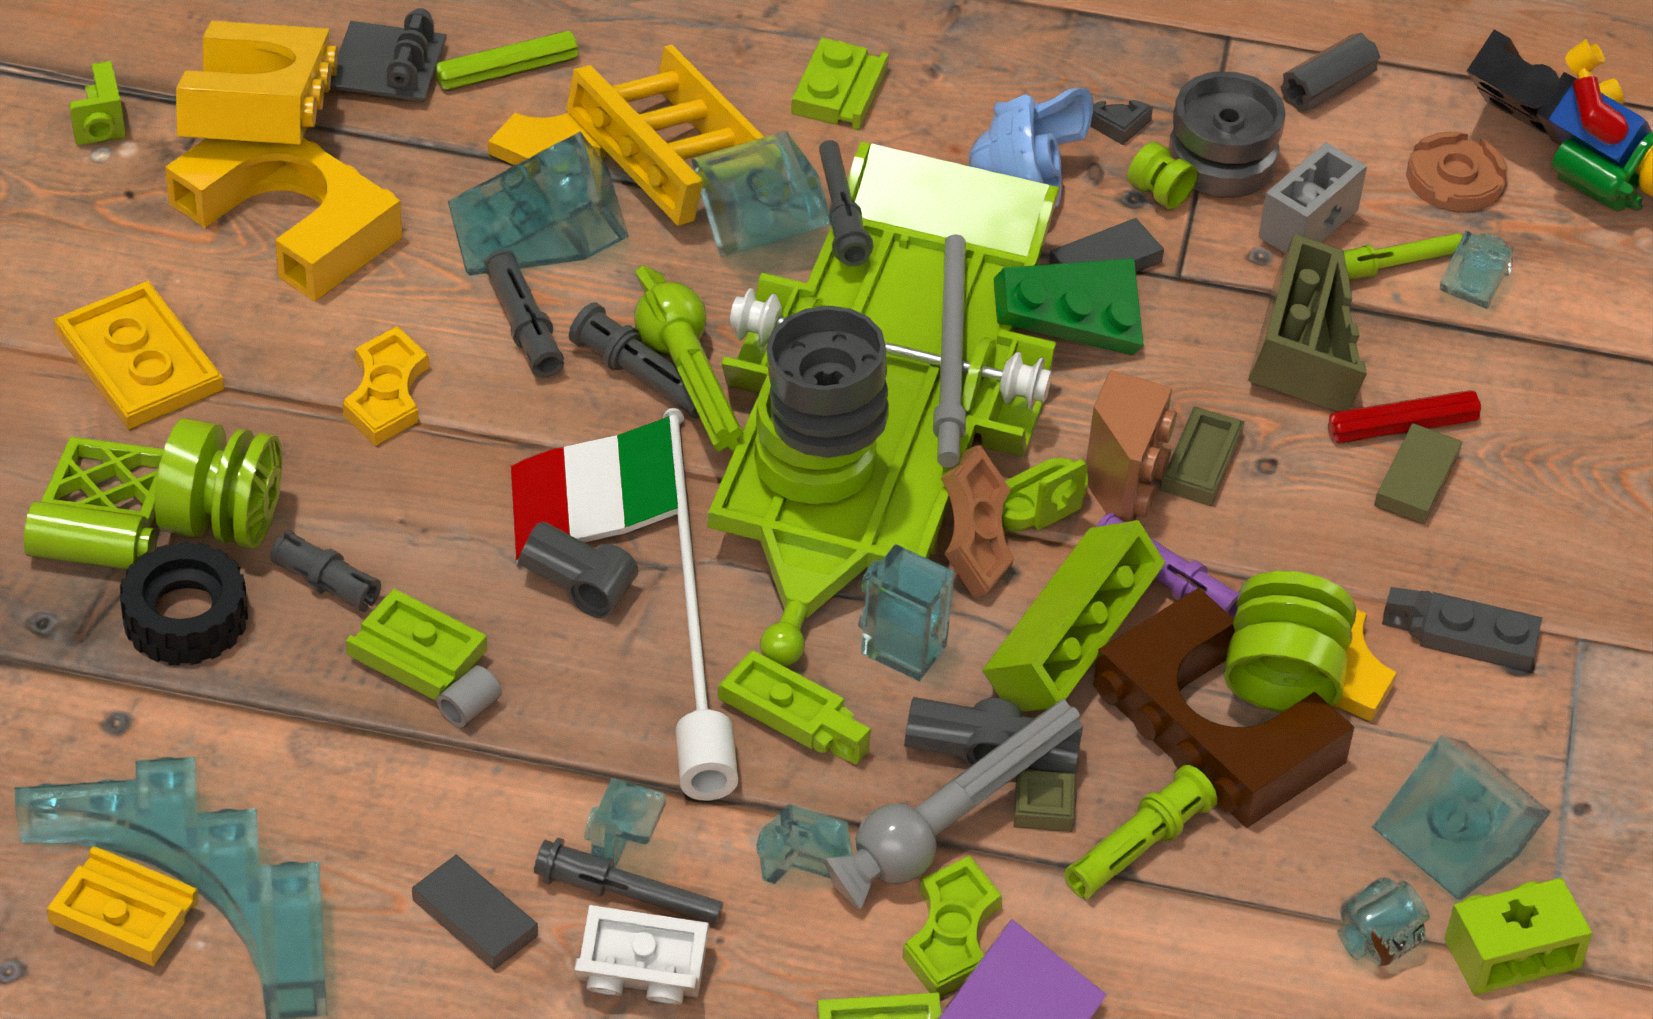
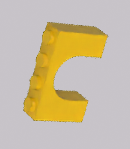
[176,21,338,145]
[165,138,402,302]

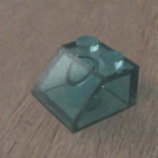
[691,131,831,258]
[1372,735,1551,900]

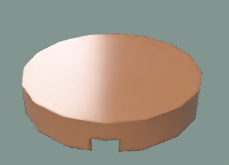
[1406,132,1508,212]

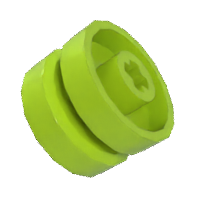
[754,380,877,505]

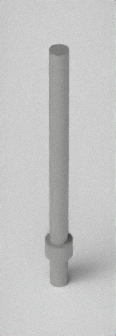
[933,234,966,468]

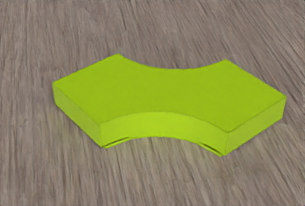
[902,855,1003,998]

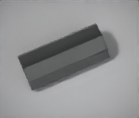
[1280,33,1381,112]

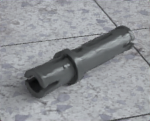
[484,250,564,378]

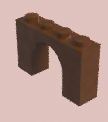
[1093,588,1354,829]

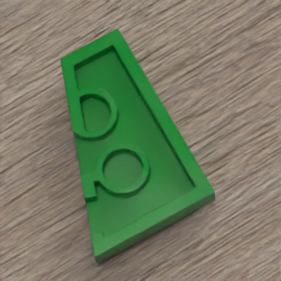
[993,258,1144,356]

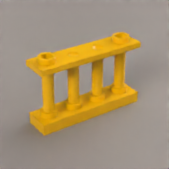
[566,44,786,226]

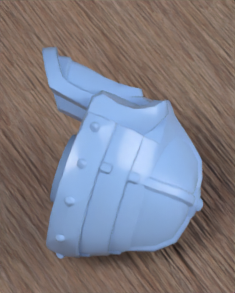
[968,88,1093,208]

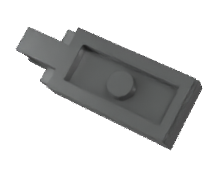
[1382,587,1542,671]

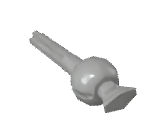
[823,699,1083,909]

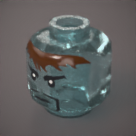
[1337,877,1430,966]

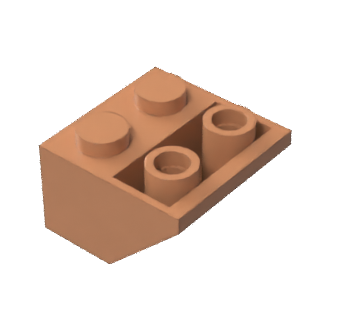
[1086,370,1177,522]

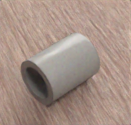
[437,665,502,728]

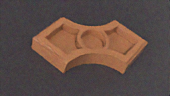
[941,445,1014,598]

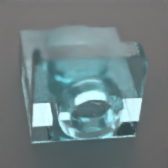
[1440,230,1513,310]

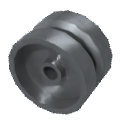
[1168,72,1286,197]

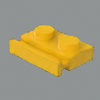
[47,846,199,967]

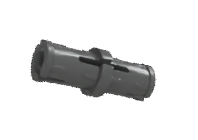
[271,531,381,612]

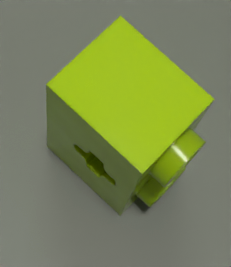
[1444,877,1593,996]

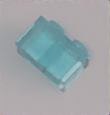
[858,544,955,682]

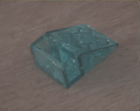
[448,131,629,276]

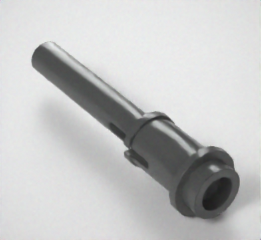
[819,140,874,266]
[534,837,724,925]

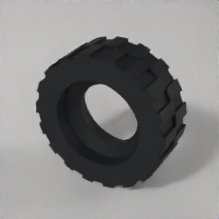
[119,542,248,665]

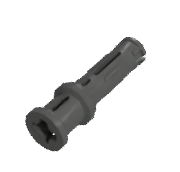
[569,302,700,419]

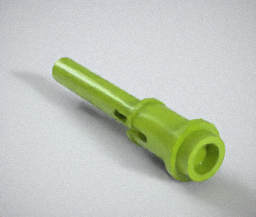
[1344,233,1465,280]

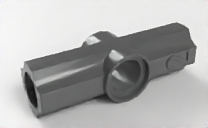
[904,697,1083,774]

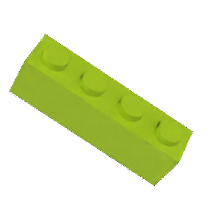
[982,520,1166,712]

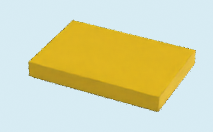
[53,281,224,430]

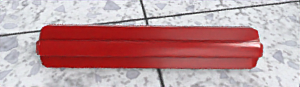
[1328,390,1482,443]

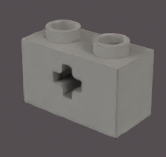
[1258,142,1367,253]

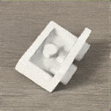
[574,905,710,1005]

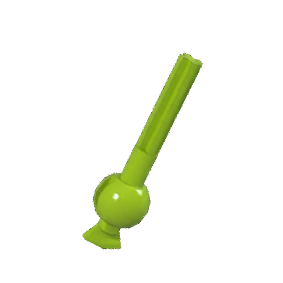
[634,265,744,452]

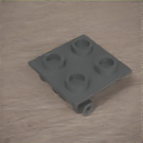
[330,8,447,102]

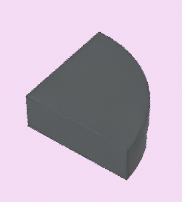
[1090,100,1153,145]

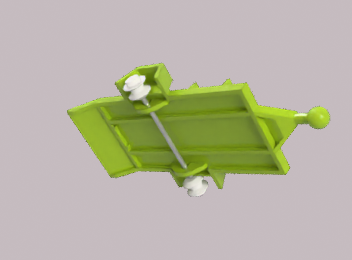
[707,141,1059,667]

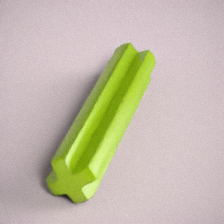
[436,30,578,90]

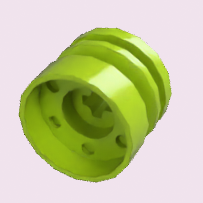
[155,418,283,549]
[1223,570,1357,713]

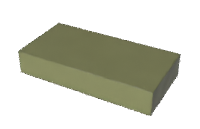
[1160,406,1245,506]
[1374,423,1463,524]

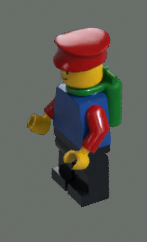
[1467,29,1653,211]

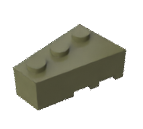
[1248,233,1367,411]

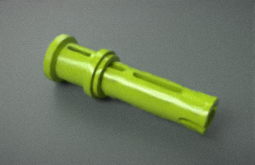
[1063,765,1217,899]

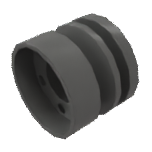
[766,306,889,458]

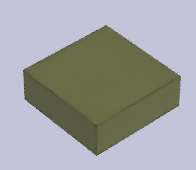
[1014,770,1075,832]

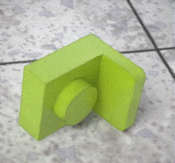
[69,61,126,145]

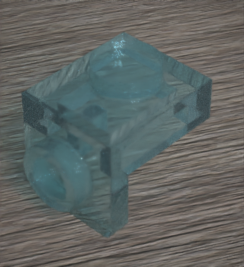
[584,778,666,868]
[756,804,852,884]

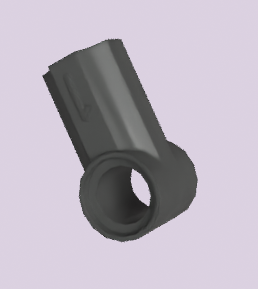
[518,521,638,618]

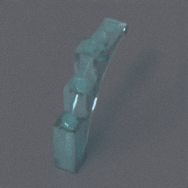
[15,757,328,1019]

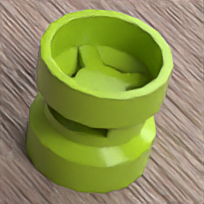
[1127,141,1198,210]

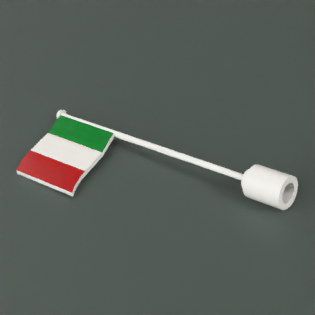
[511,408,738,801]

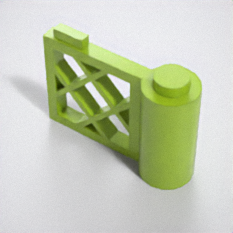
[24,436,164,570]

